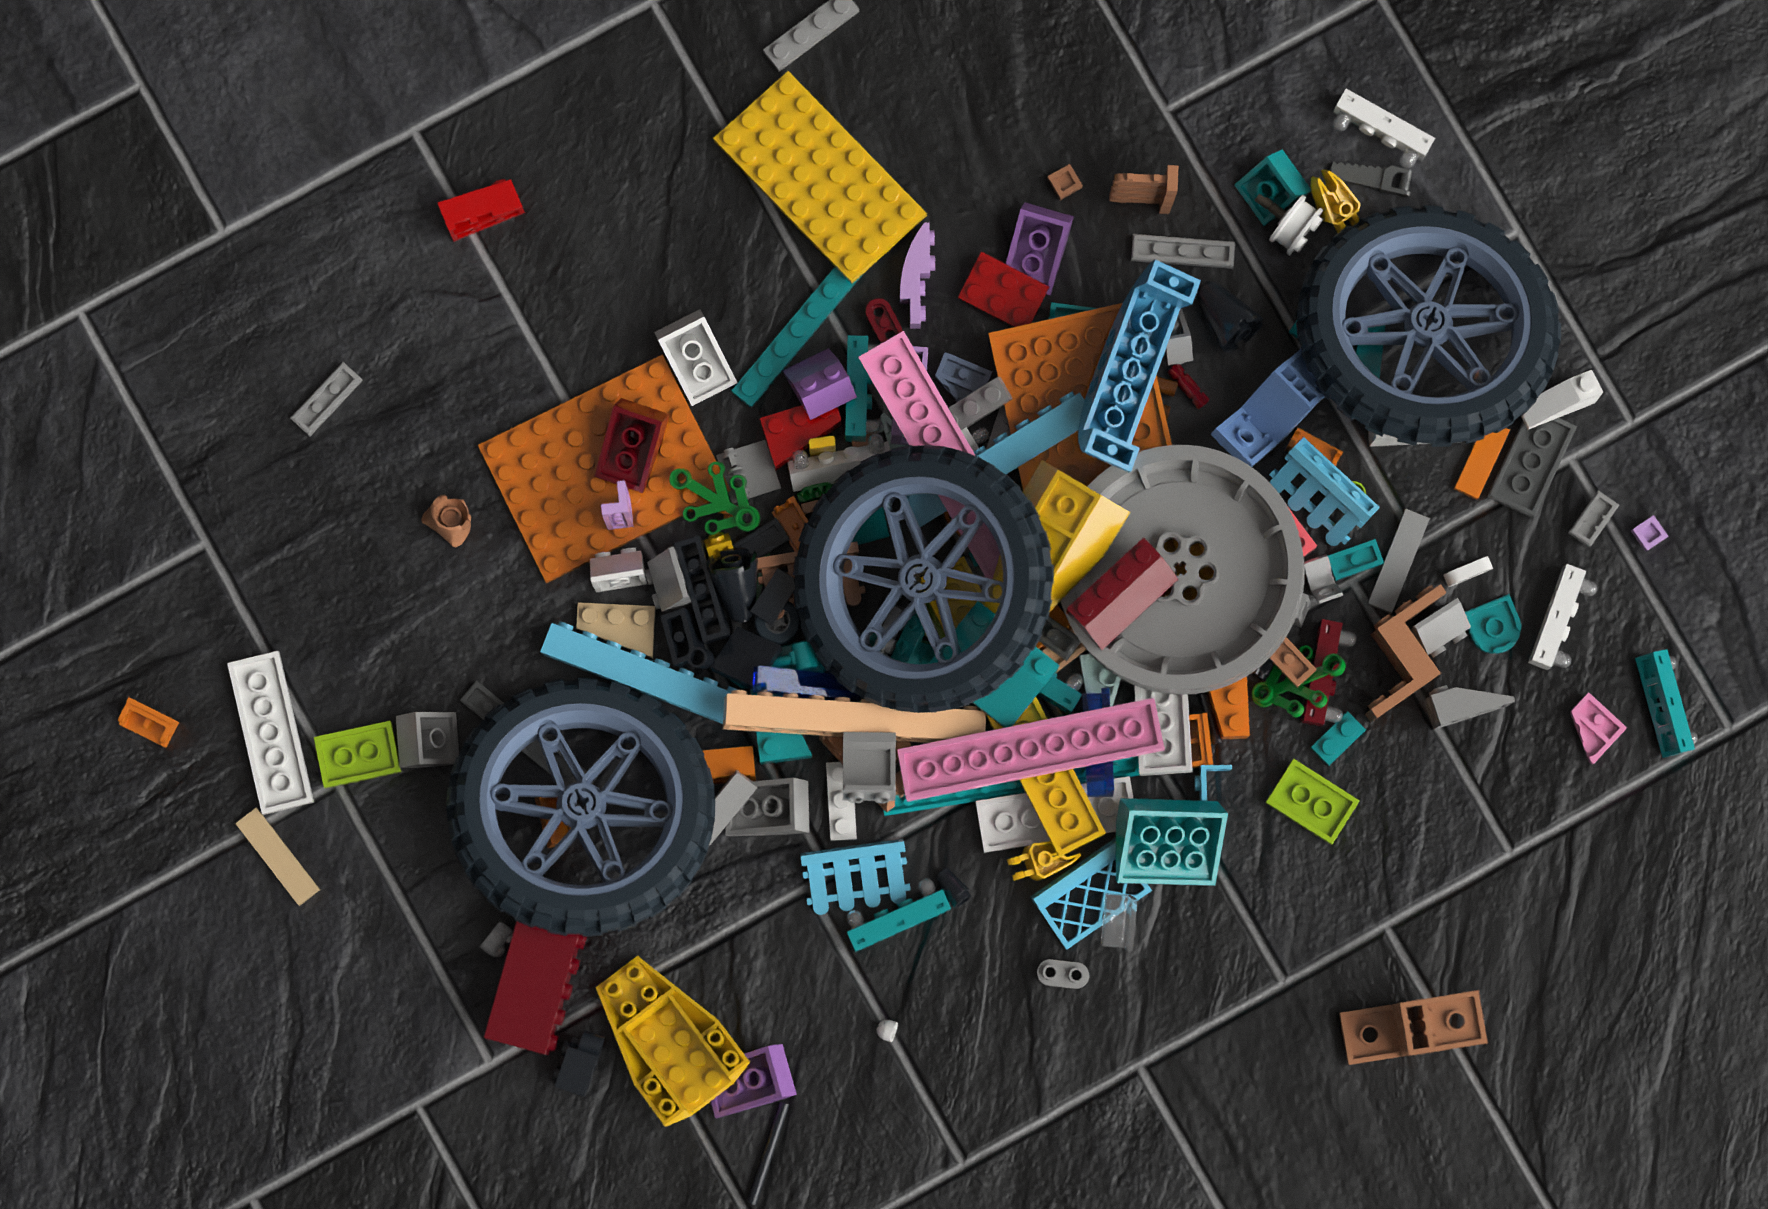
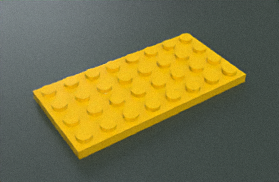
[713,71,927,284]

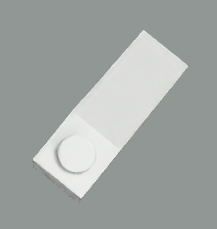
[1521,370,1603,430]

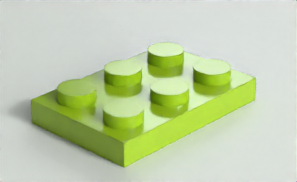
[314,721,402,789]
[1265,759,1360,845]

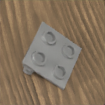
[716,440,781,503]

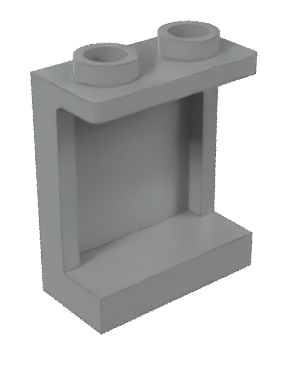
[843,732,896,803]

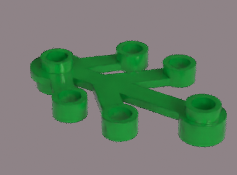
[669,461,760,535]
[1252,645,1346,717]

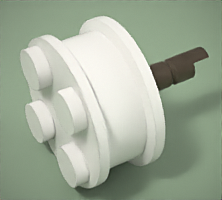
[1255,194,1323,255]

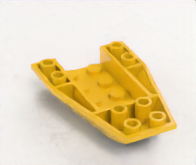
[984,460,1130,614]
[596,956,750,1127]

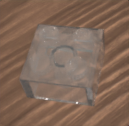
[480,921,514,958]

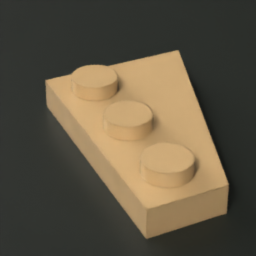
[576,603,656,658]

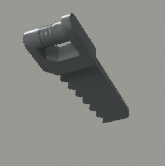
[1331,161,1412,197]

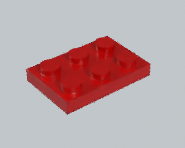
[958,252,1050,327]

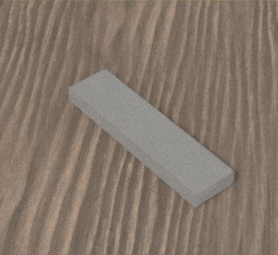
[1131,234,1235,269]
[1367,509,1430,614]

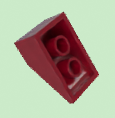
[594,398,670,493]

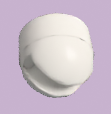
[876,1020,898,1042]

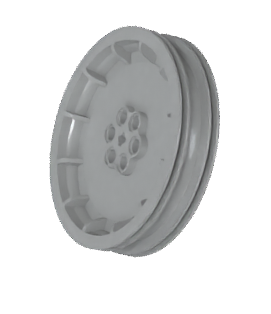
[1061,445,1305,695]

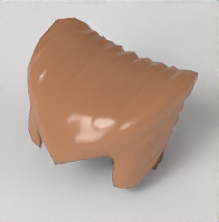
[421,495,471,548]

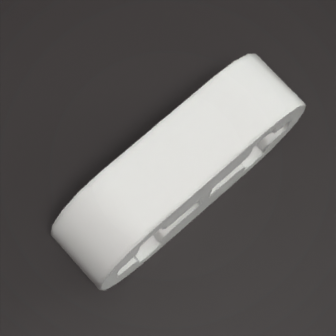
[1443,556,1493,587]

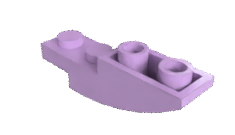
[899,223,935,329]

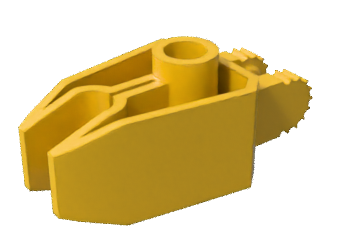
[1311,169,1361,233]
[1007,841,1081,881]

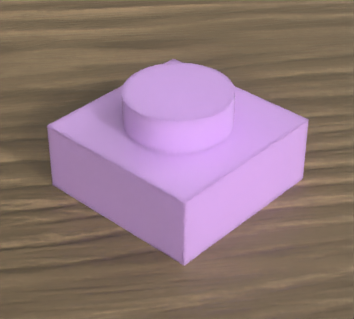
[1631,515,1668,552]

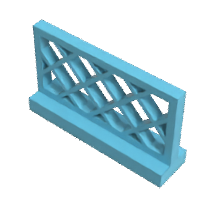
[1030,838,1152,950]

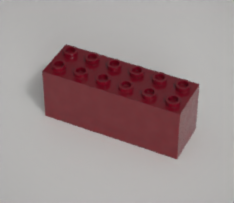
[484,921,587,1055]

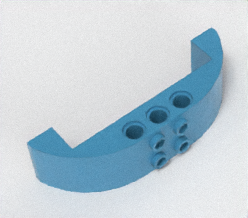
[1078,260,1201,473]

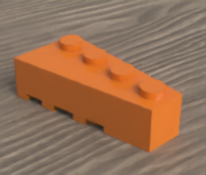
[1208,676,1250,739]

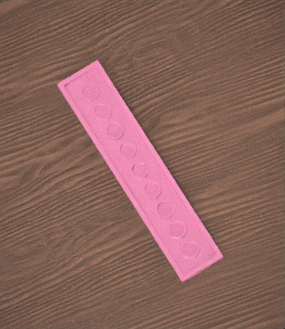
[858,331,1000,579]
[897,698,1165,802]

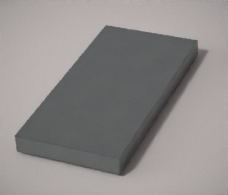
[1487,418,1577,519]

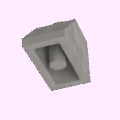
[1164,309,1193,365]

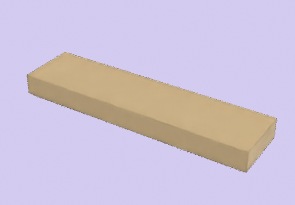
[235,808,320,906]

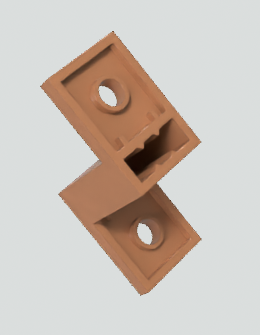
[1365,584,1447,723]
[1339,991,1488,1065]

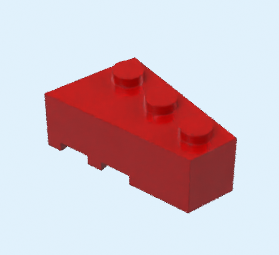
[438,179,525,241]
[760,405,842,471]

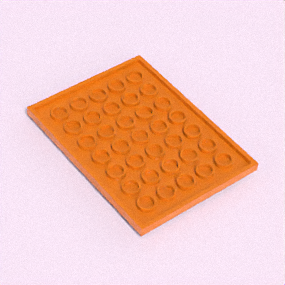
[988,303,1172,491]
[478,355,731,583]

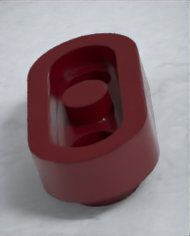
[866,298,903,344]

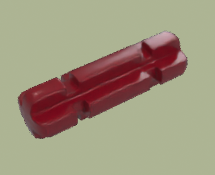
[1168,364,1209,409]

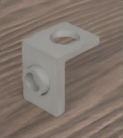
[1304,554,1343,604]

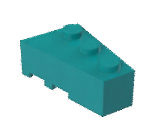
[750,681,812,765]

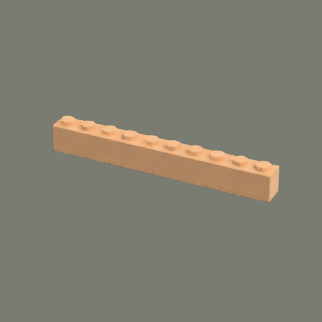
[723,690,986,743]

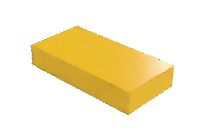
[809,436,836,457]

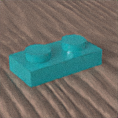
[1328,539,1384,581]
[1310,712,1366,766]

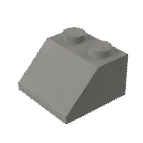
[1410,598,1471,658]
[396,712,459,768]

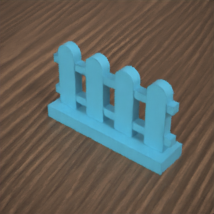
[1269,437,1380,546]
[800,839,911,915]

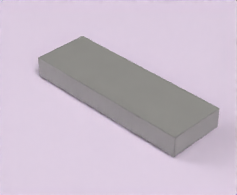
[290,362,363,436]
[709,770,757,846]

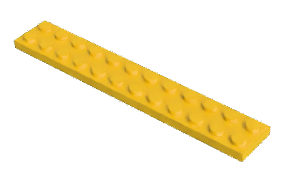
[920,556,1106,857]

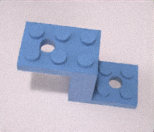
[1211,349,1325,467]

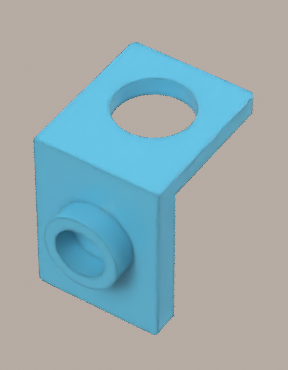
[1194,765,1232,801]

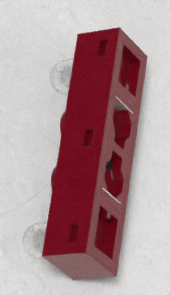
[1301,619,1357,727]

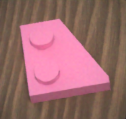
[1570,692,1627,765]

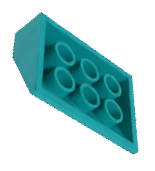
[928,601,1060,728]
[1116,798,1228,885]

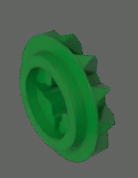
[797,482,833,503]

